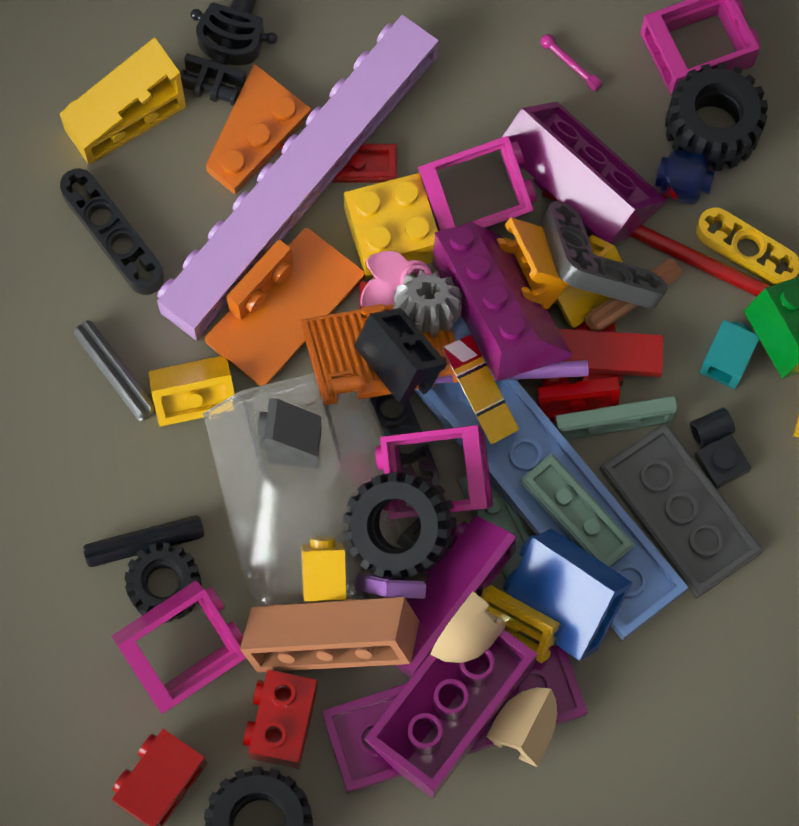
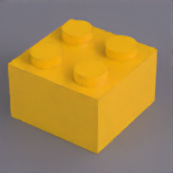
[344,173,438,280]

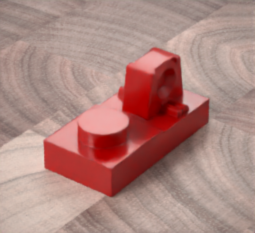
[537,377,620,422]

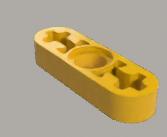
[696,207,799,286]

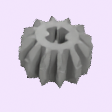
[394,269,462,338]

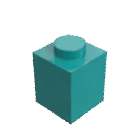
[699,320,759,390]

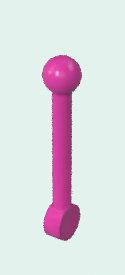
[540,34,602,91]

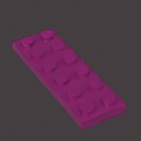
[321,641,588,794]

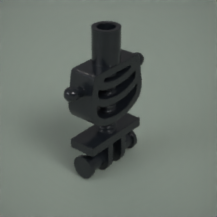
[180,0,278,106]

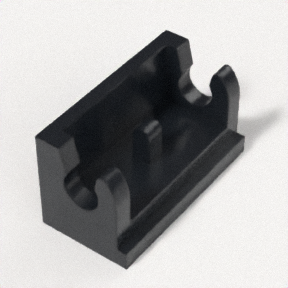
[354,308,447,403]

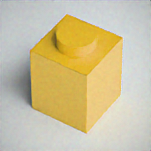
[301,536,347,602]

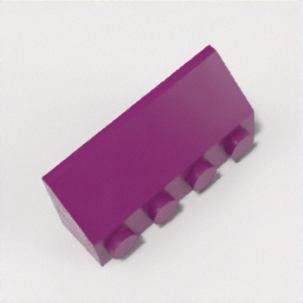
[502,102,667,244]
[432,222,572,381]
[393,515,516,678]
[364,630,537,799]

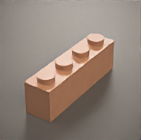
[240,597,420,672]

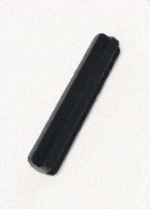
[83,515,204,567]

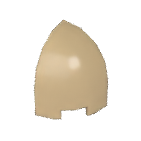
[430,591,506,663]
[486,687,557,767]

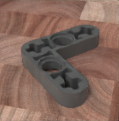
[541,201,668,308]

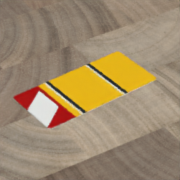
[443,335,519,444]

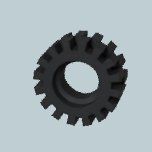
[124,542,202,622]

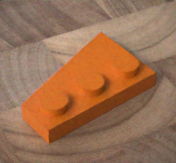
[206,64,311,195]

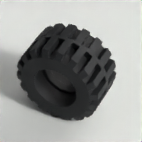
[665,63,768,171]
[343,471,456,579]
[204,767,313,826]

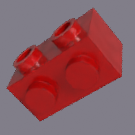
[243,669,318,769]
[112,728,208,826]

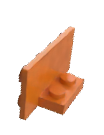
[204,228,364,388]

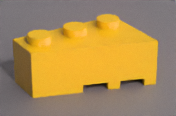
[59,37,186,165]

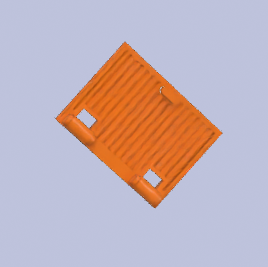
[300,304,459,405]

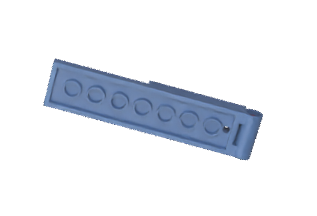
[414,316,689,641]

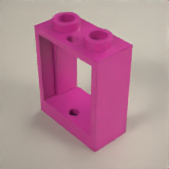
[640,0,761,96]
[417,136,537,231]
[375,425,493,519]
[111,581,246,714]

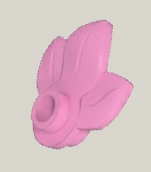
[360,251,432,307]

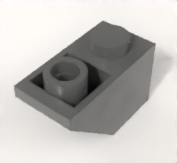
[257,398,322,468]

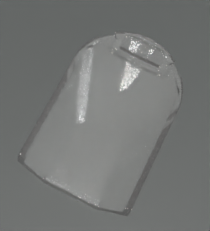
[203,373,403,606]

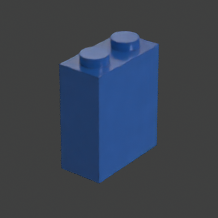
[503,528,633,661]

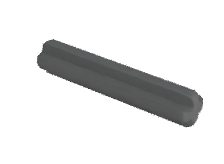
[74,320,156,421]

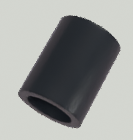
[690,407,735,447]

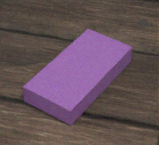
[355,574,426,599]

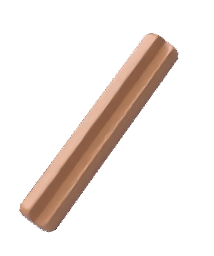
[584,259,682,331]

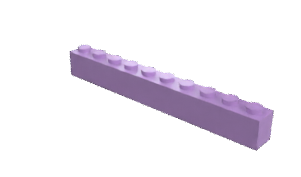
[157,15,439,341]

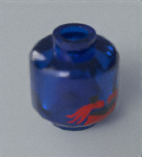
[655,150,715,204]

